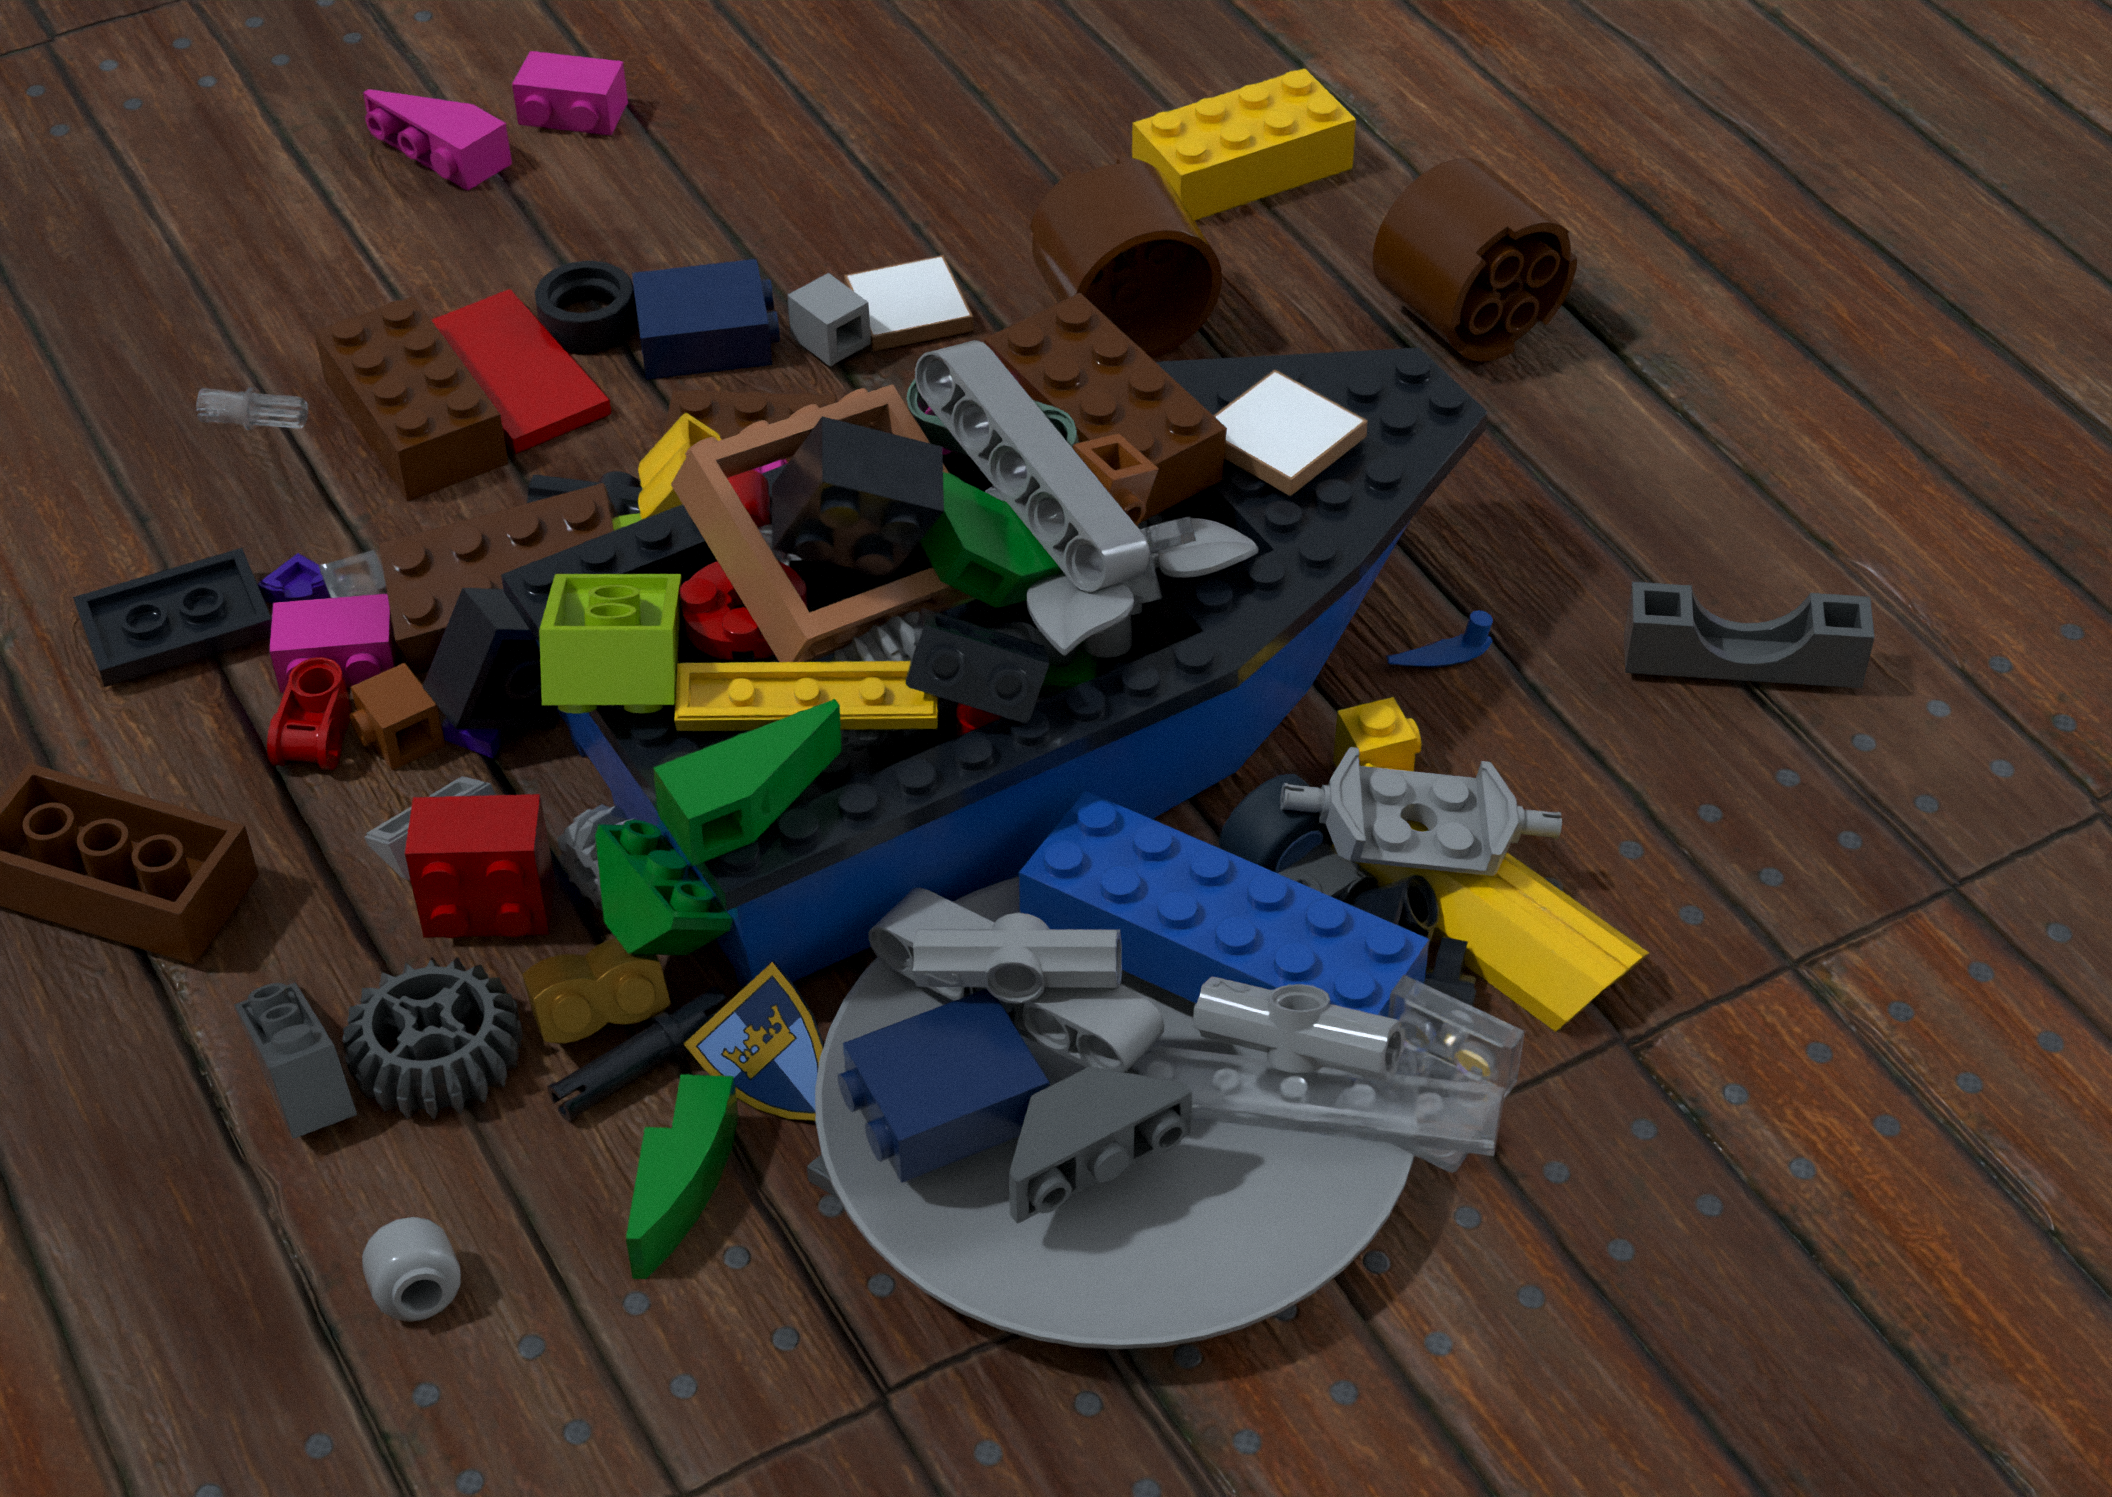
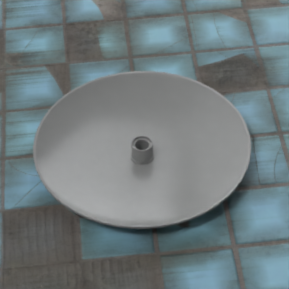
[815,877,1420,1349]

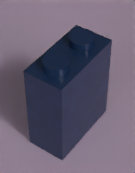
[632,259,780,380]
[838,989,1050,1183]

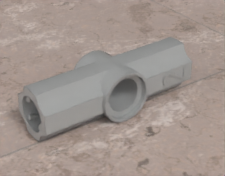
[913,913,1122,1004]
[1193,976,1405,1082]

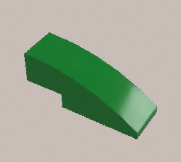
[626,1074,739,1279]

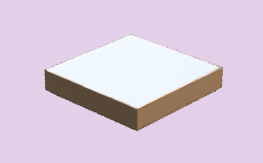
[844,255,974,351]
[1213,370,1368,496]

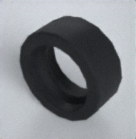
[534,260,638,353]

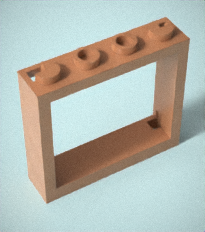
[671,384,976,662]

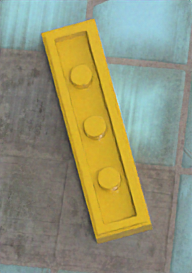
[674,661,938,731]

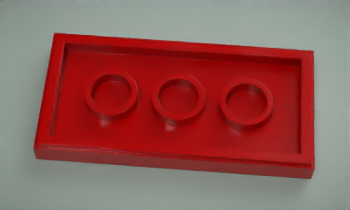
[431,289,611,454]

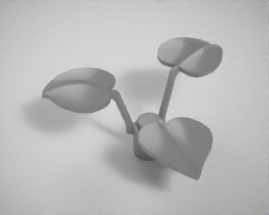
[985,486,1258,658]

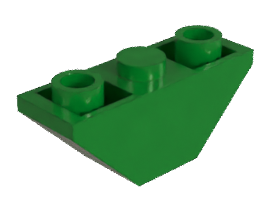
[920,472,1065,608]
[595,820,733,955]

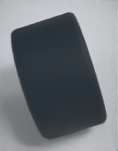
[1219,774,1333,873]

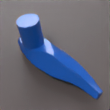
[1386,610,1493,668]

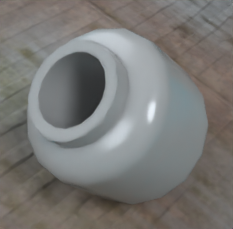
[362,1217,461,1322]

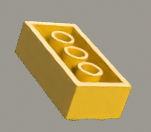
[1132,68,1356,220]

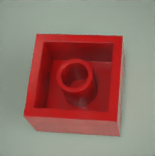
[405,794,555,938]

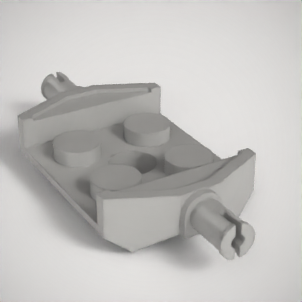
[1280,747,1562,876]

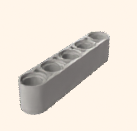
[915,340,1149,592]
[868,887,1165,1073]

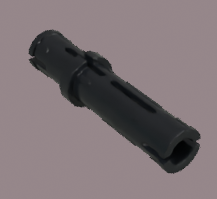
[547,986,726,1122]

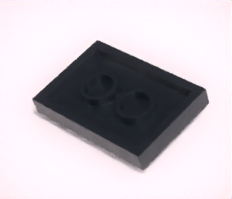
[73,548,272,687]

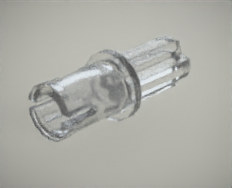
[196,387,309,430]

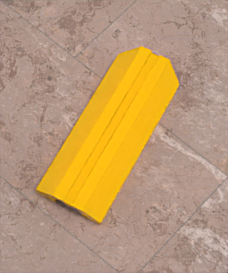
[1333,762,1649,1032]

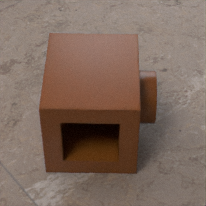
[1073,433,1159,527]
[349,663,445,770]

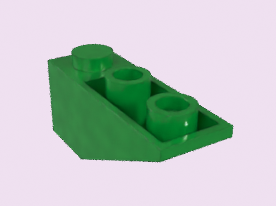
[653,699,841,866]

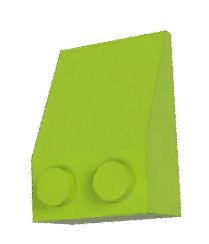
[539,574,681,714]

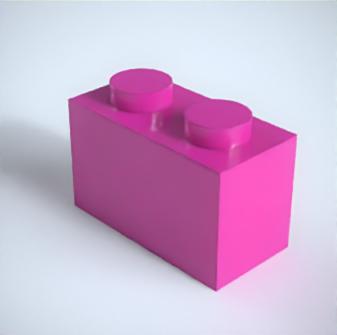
[512,51,628,135]
[269,594,399,693]

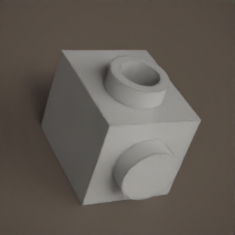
[787,273,871,366]

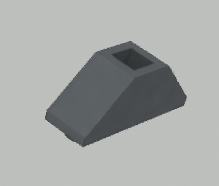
[1009,1066,1192,1224]

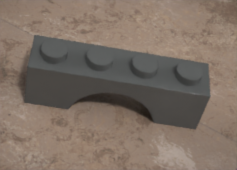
[1624,582,1875,688]

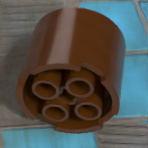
[1030,157,1222,359]
[1372,158,1578,362]

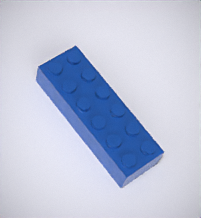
[1019,790,1429,1079]

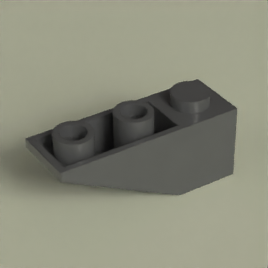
[234,982,357,1139]

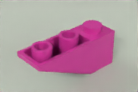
[363,89,512,191]

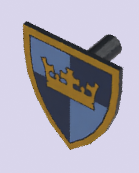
[684,961,824,1121]

